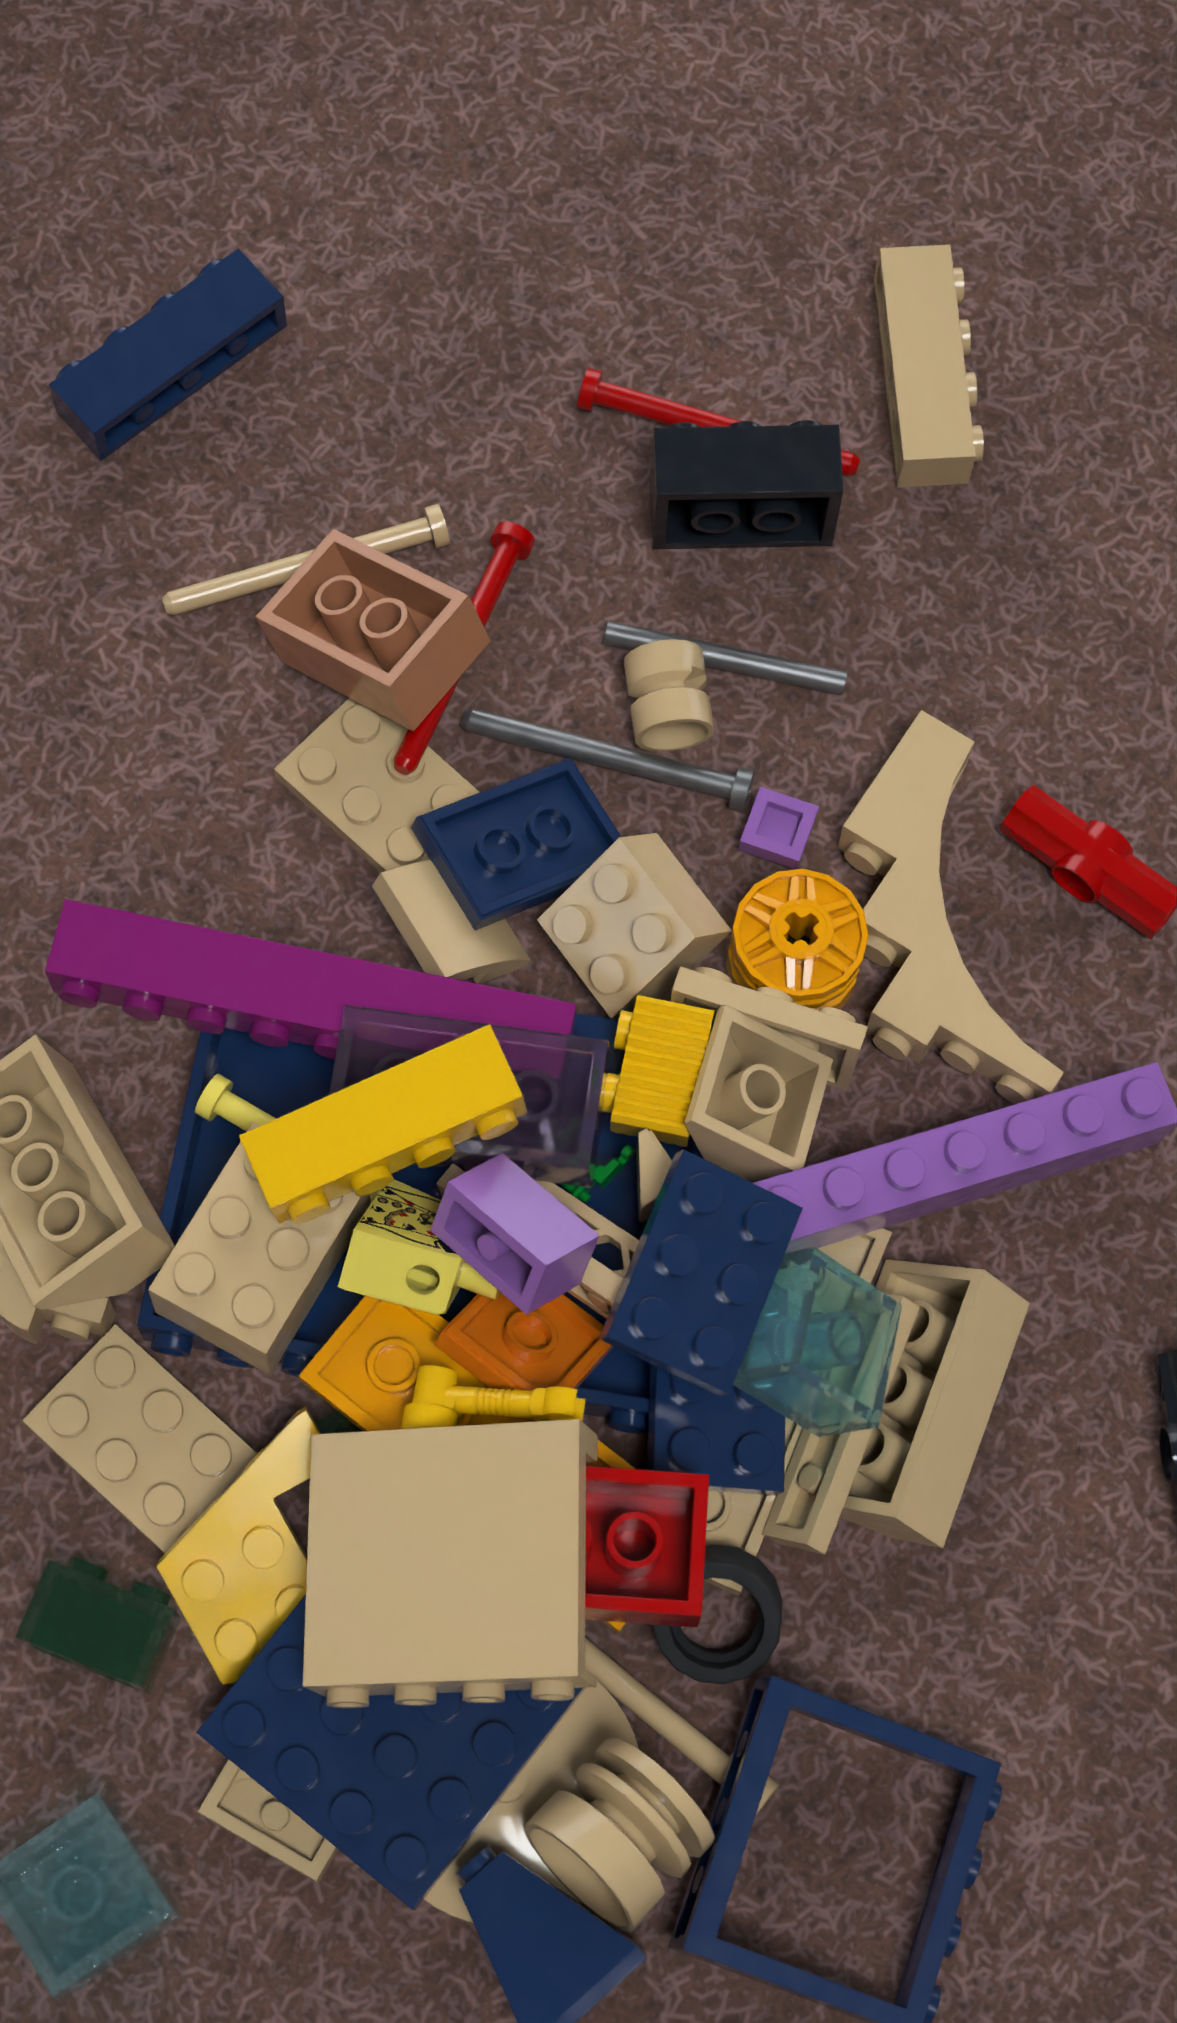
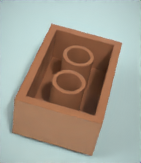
[255,529,491,732]

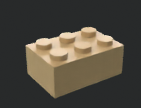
[148,1121,371,1375]

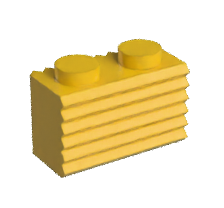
[600,995,714,1147]

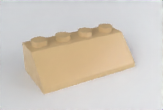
[0,1034,175,1310]
[840,1259,1030,1548]

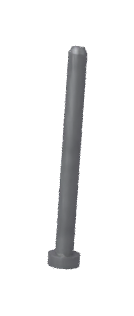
[461,708,755,812]

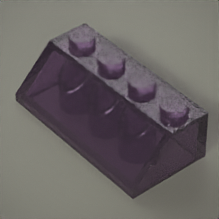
[329,1005,609,1188]

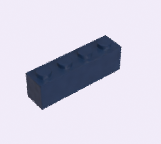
[49,248,287,462]

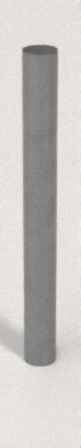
[603,621,848,695]

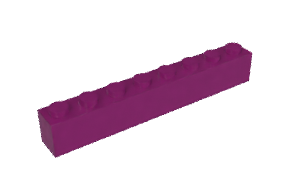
[45,899,576,1100]

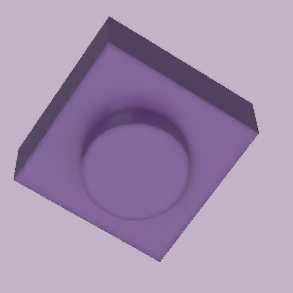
[738,786,819,869]

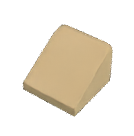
[636,1128,672,1223]

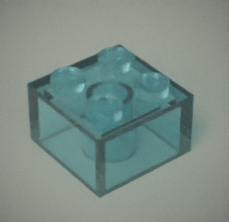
[733,1247,902,1437]
[0,1793,182,2000]

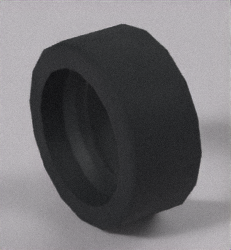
[652,1544,783,1685]

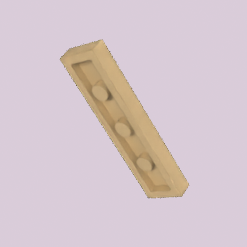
[762,1290,920,1555]

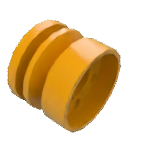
[726,869,869,1010]

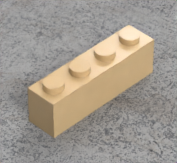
[874,244,984,488]

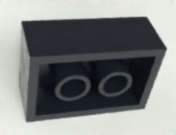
[649,420,843,550]

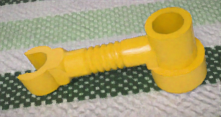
[401,1365,586,1429]

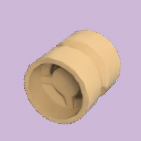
[624,639,714,752]

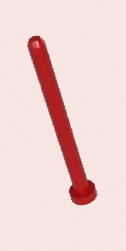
[577,367,860,476]
[394,521,535,775]

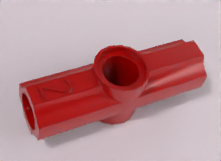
[999,785,1177,940]

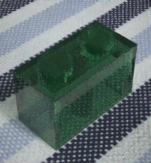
[15,1557,181,1695]

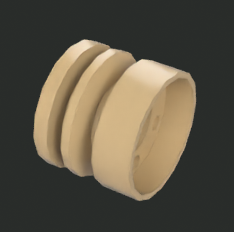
[524,1738,715,1933]

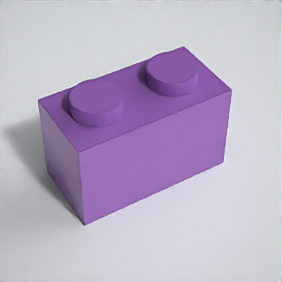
[430,1153,600,1315]

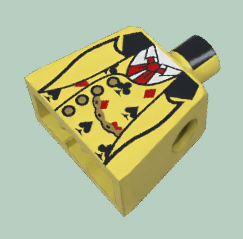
[338,1179,500,1315]

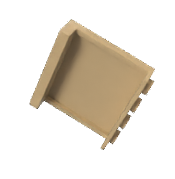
[303,1419,597,1708]

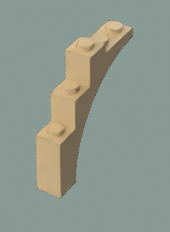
[837,710,1064,1104]

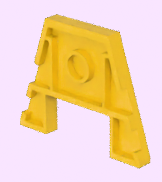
[157,1407,321,1685]

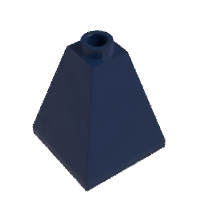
[456,1845,647,2023]

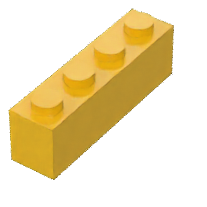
[239,1024,527,1224]

